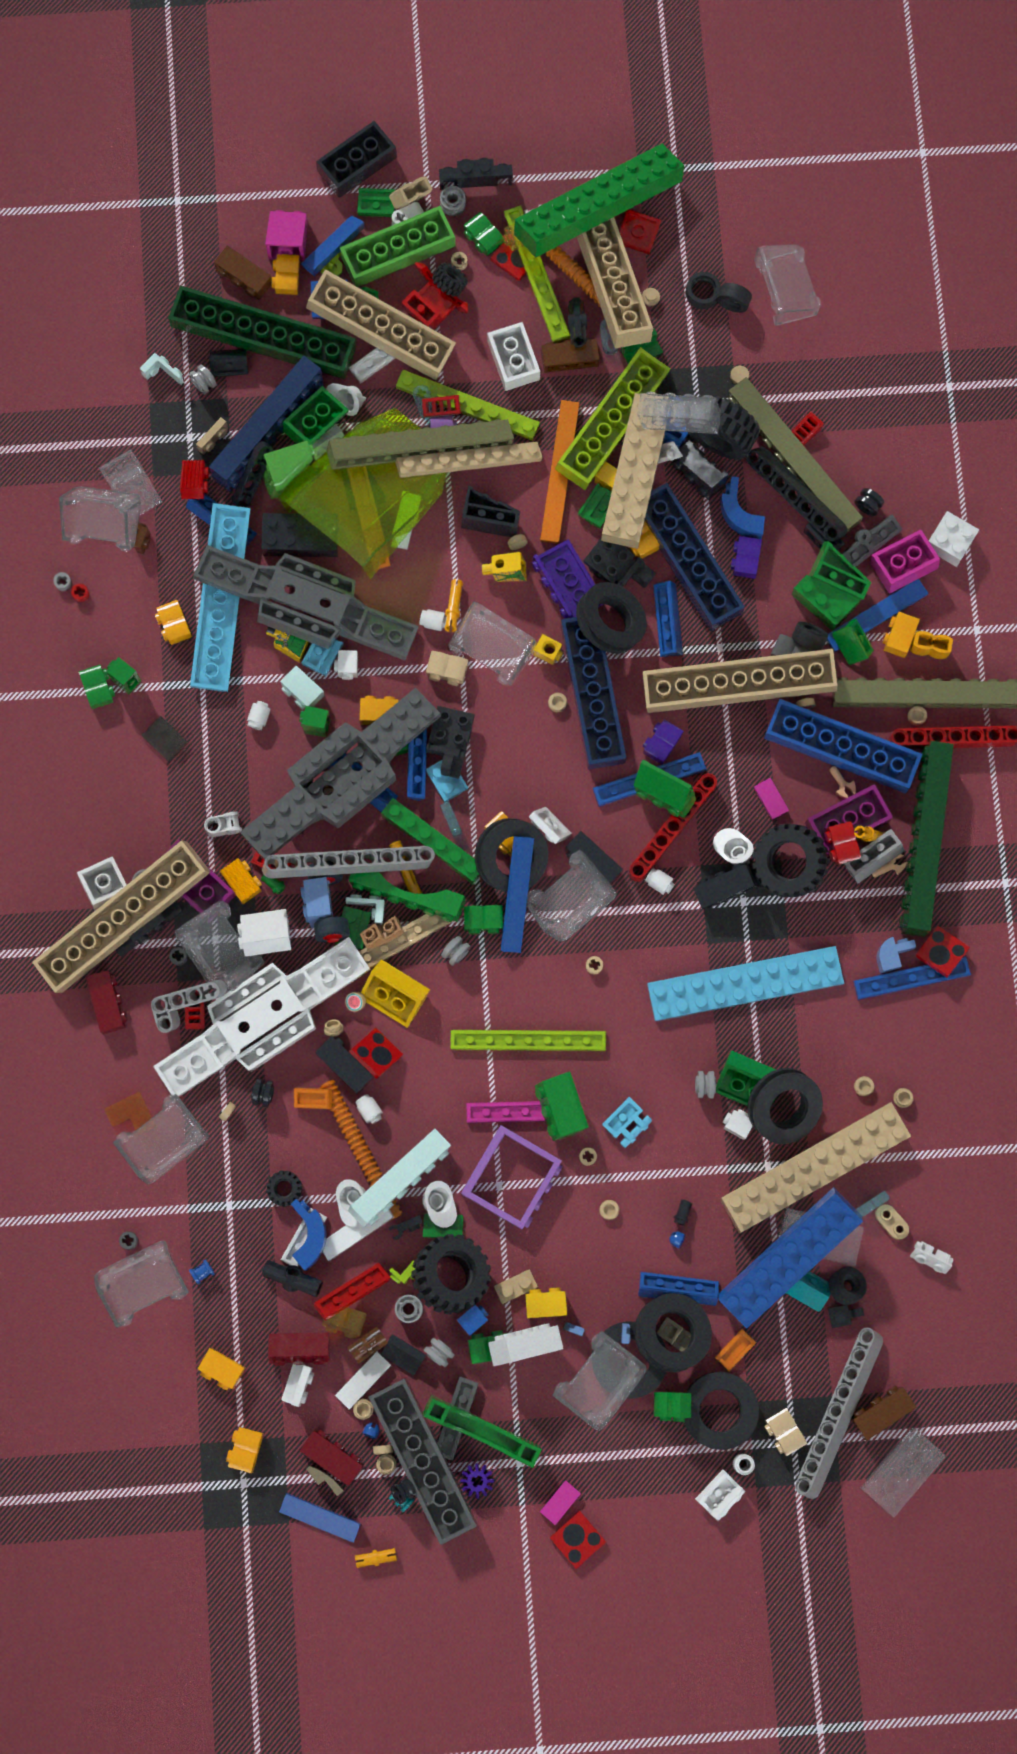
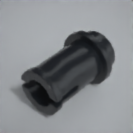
[673,1199,693,1226]

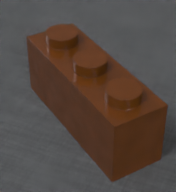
[214,245,272,300]
[541,338,599,373]
[851,1386,917,1441]

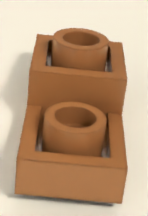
[360,916,405,949]

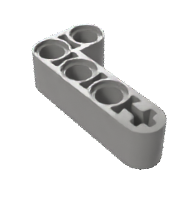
[151,980,227,1033]

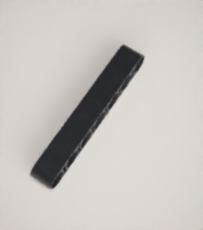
[746,446,848,542]

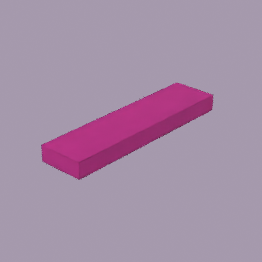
[466,1101,545,1123]

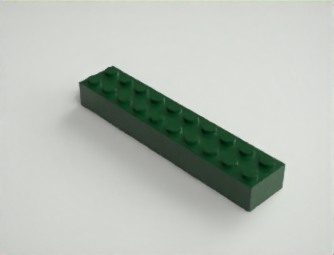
[168,285,357,380]
[899,741,954,937]

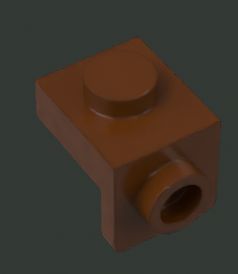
[129,522,151,554]

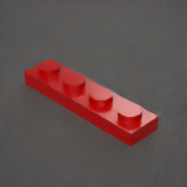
[314,1263,390,1321]

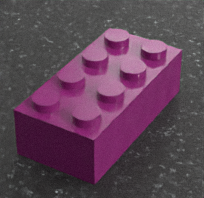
[805,784,893,855]
[166,839,236,923]

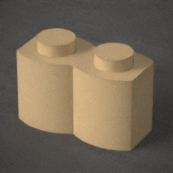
[389,177,432,209]
[426,651,469,686]
[764,1408,807,1456]

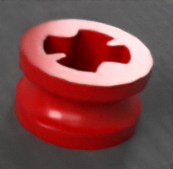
[71,583,89,602]

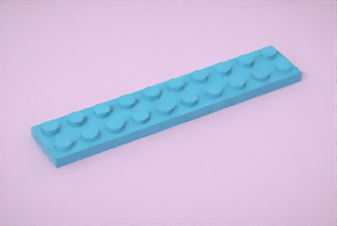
[190,503,250,692]
[647,946,844,1021]

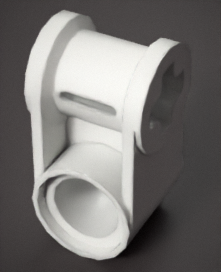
[391,202,424,226]
[204,812,242,837]

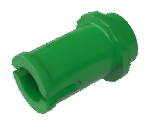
[261,875,286,895]

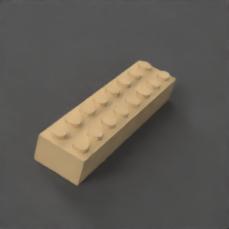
[577,217,653,348]
[306,269,456,380]
[601,393,672,549]

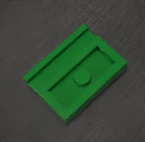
[357,188,395,217]
[577,483,612,529]
[335,906,371,950]

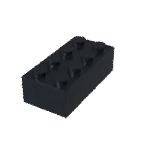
[316,121,397,198]
[261,513,339,557]

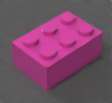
[870,530,940,594]

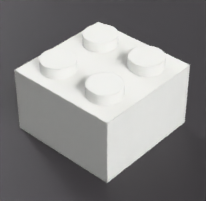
[929,511,979,567]
[77,856,126,911]

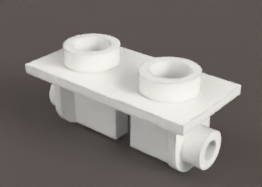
[658,441,683,463]
[910,1241,953,1274]

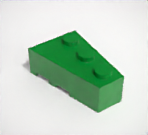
[809,541,871,600]
[791,575,861,631]

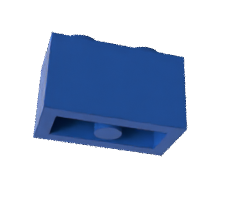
[457,1305,489,1336]

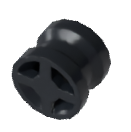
[391,1478,416,1504]

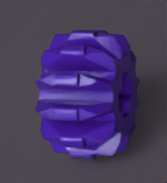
[460,1463,494,1499]

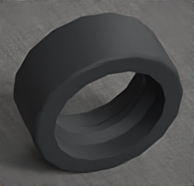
[685,272,721,309]

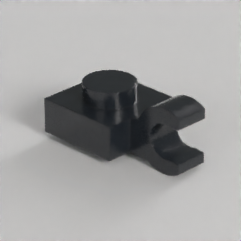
[389,1215,423,1240]
[827,1305,864,1328]

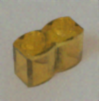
[322,1307,368,1339]

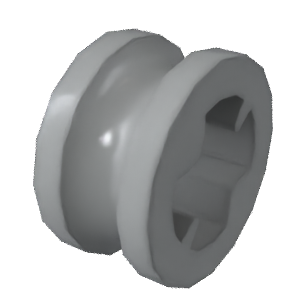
[53,572,72,591]

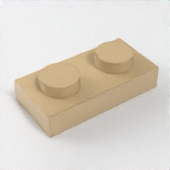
[196,418,228,455]
[494,1269,538,1304]

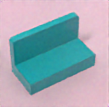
[786,1271,831,1312]

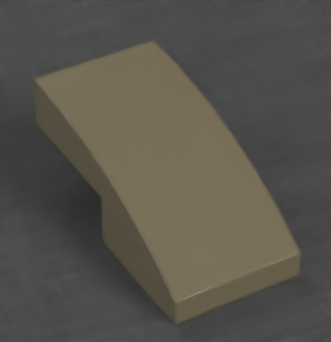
[656,1317,691,1352]
[307,1466,344,1496]

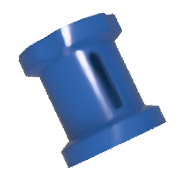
[189,1259,215,1285]

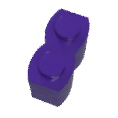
[730,536,762,579]
[642,719,684,765]

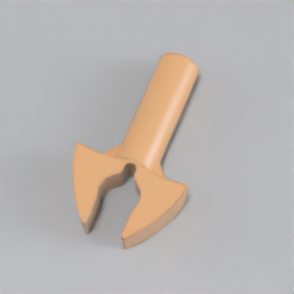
[830,766,856,799]
[872,854,907,877]

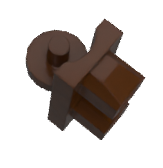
[347,1327,388,1364]

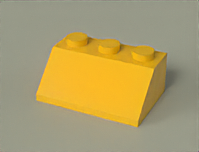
[361,959,430,1028]

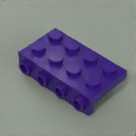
[531,539,605,619]

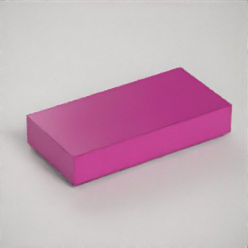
[753,778,789,820]
[540,1480,581,1525]

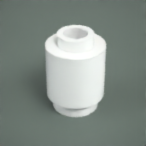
[420,609,447,631]
[247,701,271,730]
[645,868,675,895]
[355,1094,383,1124]
[733,1454,755,1475]

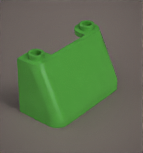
[259,441,315,499]

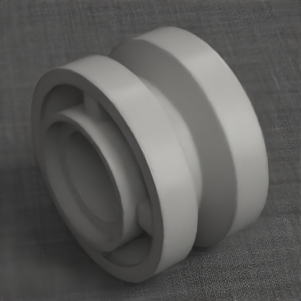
[440,186,466,216]
[189,364,217,394]
[441,936,471,966]
[695,1071,716,1098]
[395,1295,423,1323]
[424,1338,455,1368]

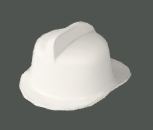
[326,383,366,416]
[713,828,754,865]
[336,1179,366,1227]
[423,1181,457,1228]

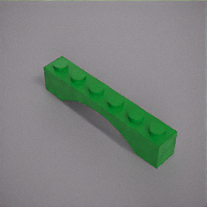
[381,798,480,885]
[348,862,466,922]
[423,1395,542,1468]

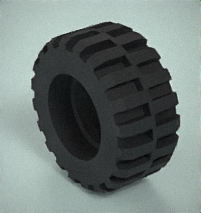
[685,395,760,460]
[752,824,830,898]
[411,1234,491,1315]

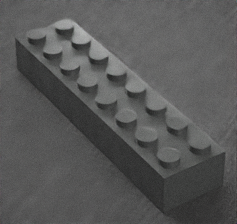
[369,1378,478,1545]

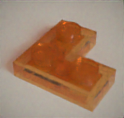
[104,1092,157,1136]

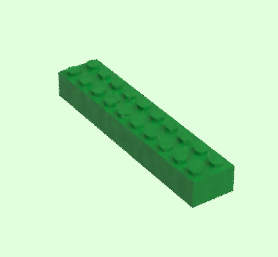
[514,143,684,258]

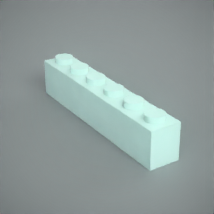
[348,1129,451,1228]

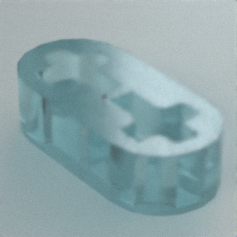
[600,319,618,355]
[413,385,437,420]
[440,801,462,838]
[856,1190,891,1217]

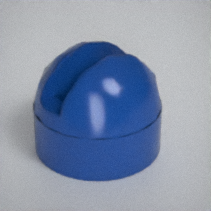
[669,1231,686,1249]
[362,1422,380,1439]

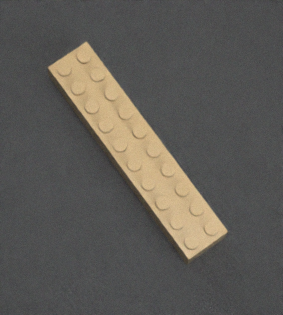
[643,649,837,713]
[32,840,211,993]
[720,1102,911,1233]

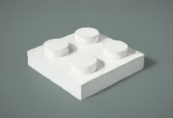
[529,807,572,844]

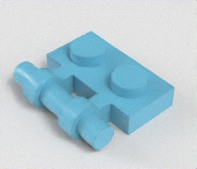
[602,1097,653,1148]

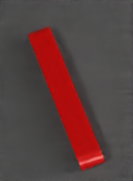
[889,726,1017,749]
[629,773,717,882]

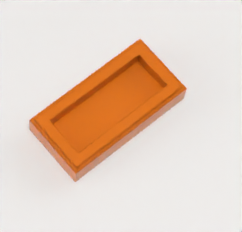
[294,1088,332,1109]
[714,1329,757,1372]

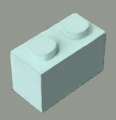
[280,666,325,709]

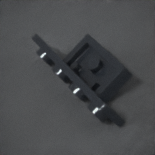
[116,901,182,957]

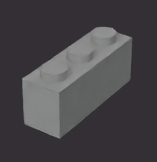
[844,829,905,884]

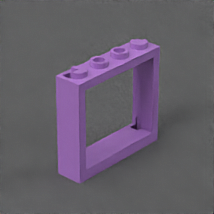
[461,1125,563,1230]

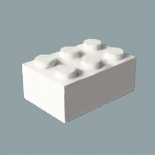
[487,322,540,391]
[488,1323,563,1366]

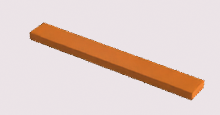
[540,400,580,544]

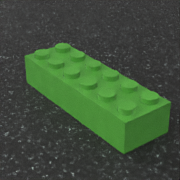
[340,206,456,287]

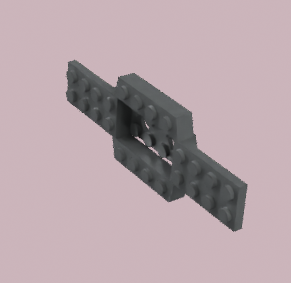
[193,545,419,661]
[240,688,441,860]

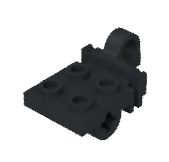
[583,537,656,588]
[426,706,475,779]

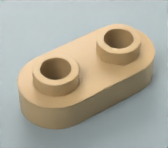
[875,1205,909,1240]

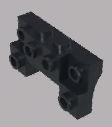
[439,158,513,190]

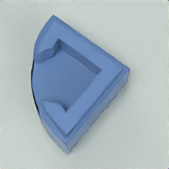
[563,1322,584,1336]
[621,1323,630,1344]

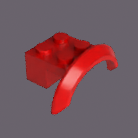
[401,262,468,330]

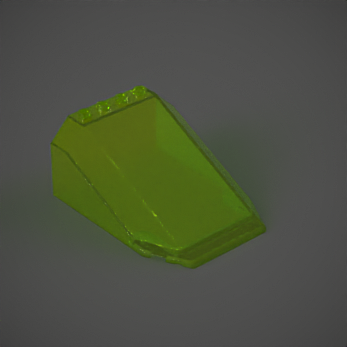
[278,408,447,579]

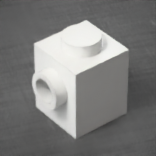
[334,650,358,680]
[723,1109,752,1140]

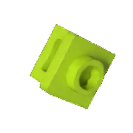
[389,1260,415,1284]

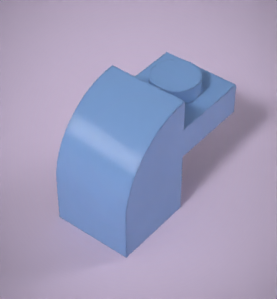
[876,937,916,974]

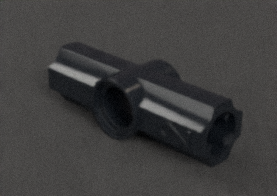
[568,297,587,348]
[262,1260,323,1297]

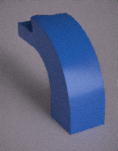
[720,477,765,539]
[291,1199,326,1271]

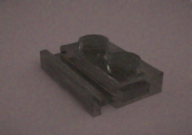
[141,716,188,762]

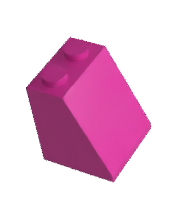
[265,210,308,262]

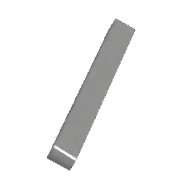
[262,846,435,878]
[795,1328,883,1499]

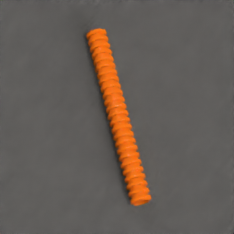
[546,246,601,307]
[320,1080,403,1221]

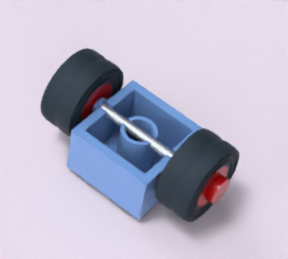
[300,861,350,943]

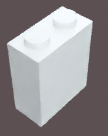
[237,909,291,956]

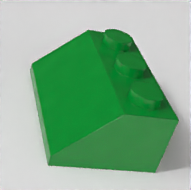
[283,386,349,445]
[633,760,696,818]
[716,1050,776,1108]
[535,1071,589,1141]

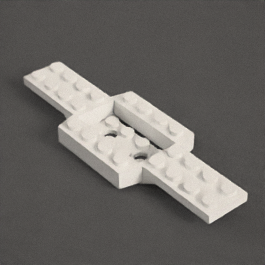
[153,937,370,1099]

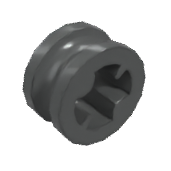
[169,947,188,966]
[119,1232,138,1250]

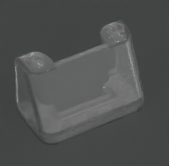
[754,244,821,326]
[59,487,141,551]
[448,602,536,686]
[526,850,617,941]
[175,901,265,992]
[113,1094,210,1185]
[94,1241,189,1328]
[553,1331,647,1431]

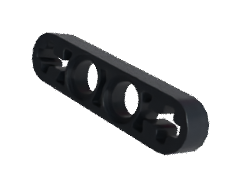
[232,441,273,508]

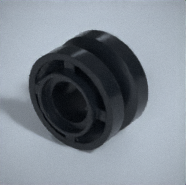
[854,488,885,516]
[251,1078,274,1108]

